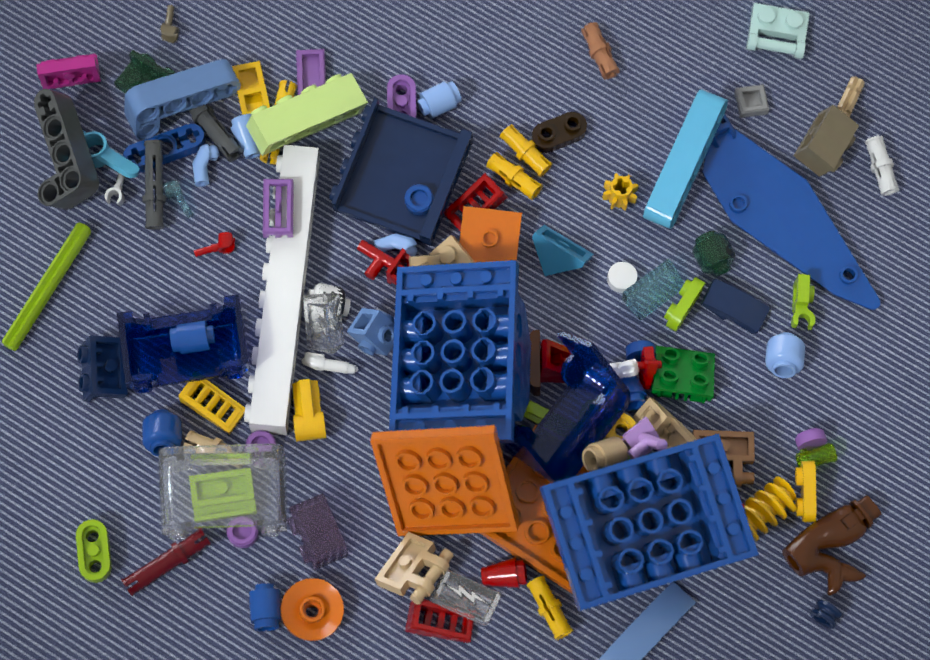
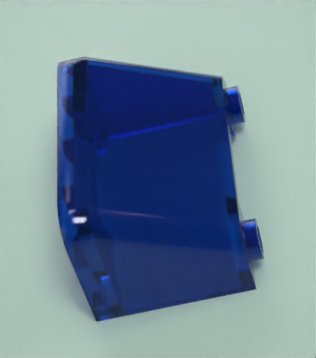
[117,294,250,393]

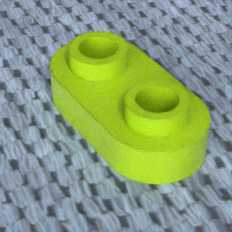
[664,277,706,332]
[76,519,112,583]

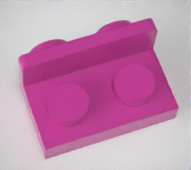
[36,54,101,89]

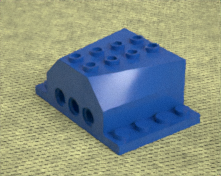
[389,260,531,443]
[539,433,759,611]

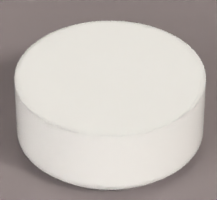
[607,262,637,293]

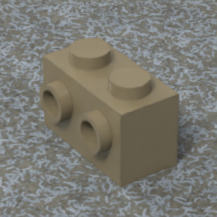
[793,105,859,177]

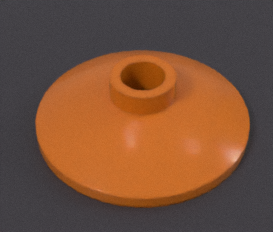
[281,578,344,641]

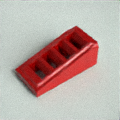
[444,173,508,232]
[405,599,475,643]

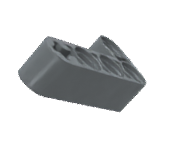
[34,89,99,210]

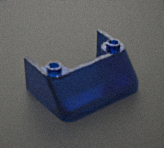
[502,330,631,483]

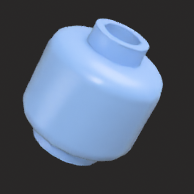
[765,332,805,378]

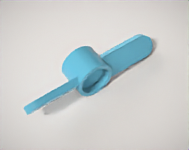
[83,131,139,178]

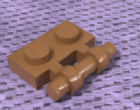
[692,430,755,487]

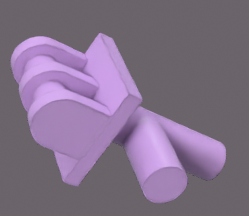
[622,417,668,459]

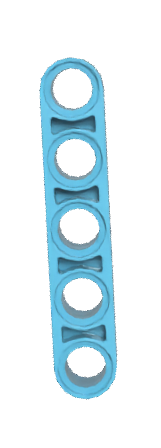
[643,89,728,229]

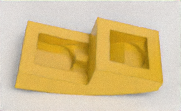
[232,61,270,115]

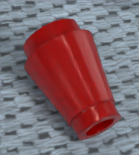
[481,557,527,588]

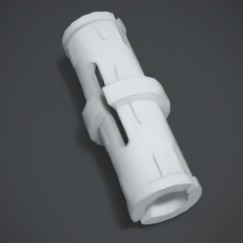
[865,136,899,196]

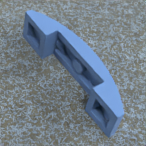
[598,582,696,660]

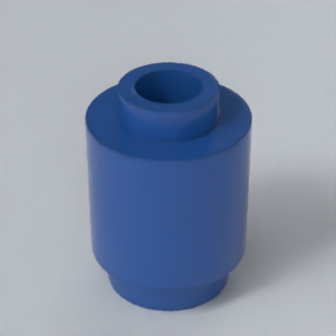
[169,320,215,354]
[249,583,282,631]

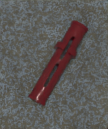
[121,527,211,596]

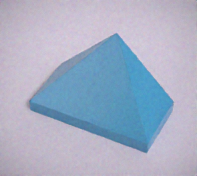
[532,225,594,276]

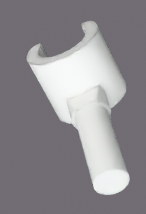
[105,173,125,206]

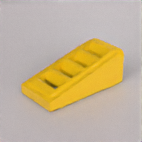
[178,373,245,435]

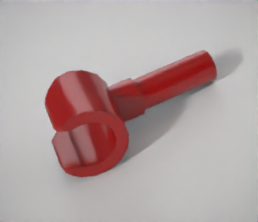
[194,232,235,257]

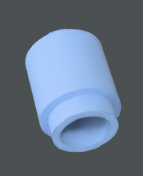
[417,81,462,119]

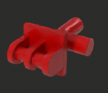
[357,240,410,285]

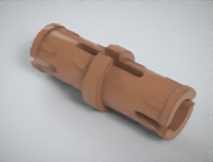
[581,22,620,80]

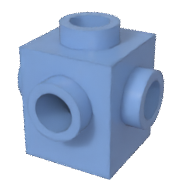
[347,308,394,356]

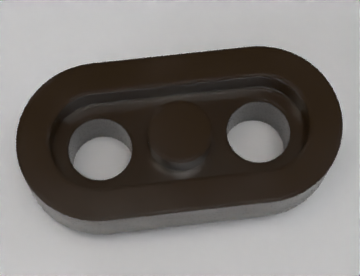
[531,112,587,153]

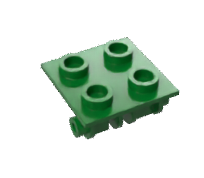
[651,346,715,404]

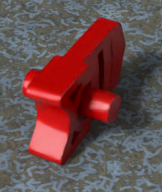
[638,346,662,389]

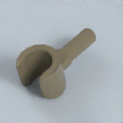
[160,5,179,43]

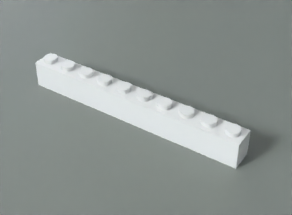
[244,145,320,435]

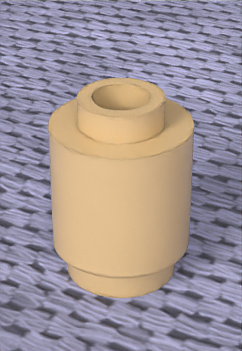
[582,436,628,472]

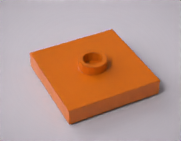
[459,206,522,263]

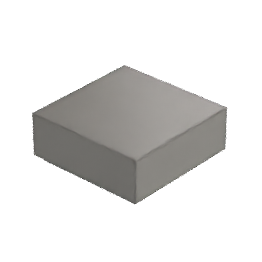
[734,84,769,118]

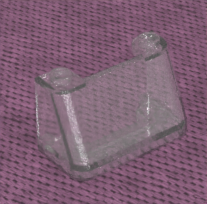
[159,444,287,540]

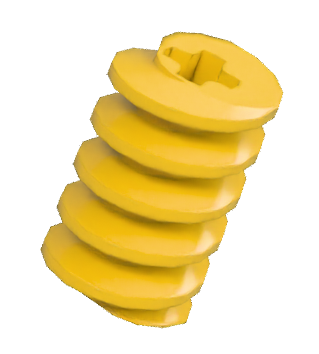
[744,476,797,542]

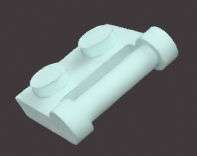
[746,3,809,59]

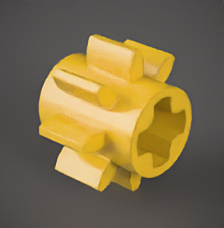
[602,173,639,211]

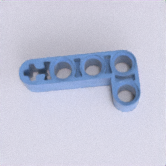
[124,59,241,140]

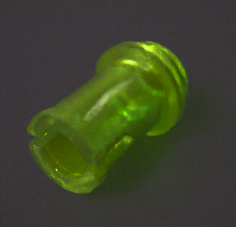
[796,443,837,467]

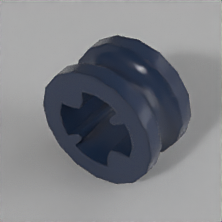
[810,600,842,629]

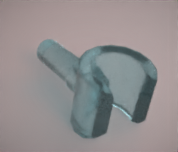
[163,180,194,218]

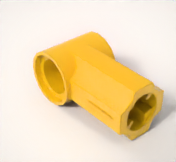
[292,379,326,442]

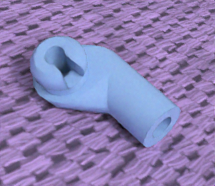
[192,144,219,187]
[373,233,418,256]

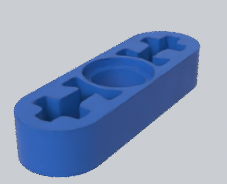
[123,124,206,173]

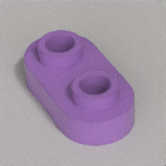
[387,75,416,118]

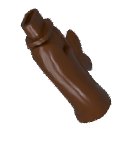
[782,495,881,596]

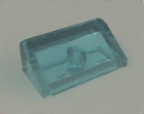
[622,259,684,321]

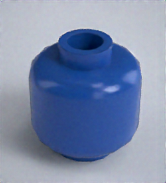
[142,409,182,457]

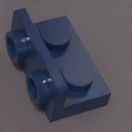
[77,335,128,402]

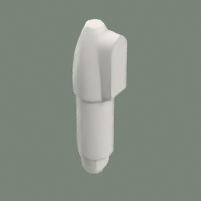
[302,352,358,374]

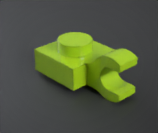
[791,274,815,330]

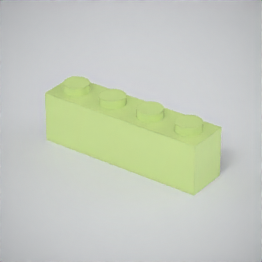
[246,73,368,156]

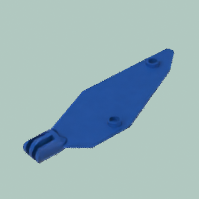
[702,114,880,310]

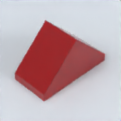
[540,339,586,383]

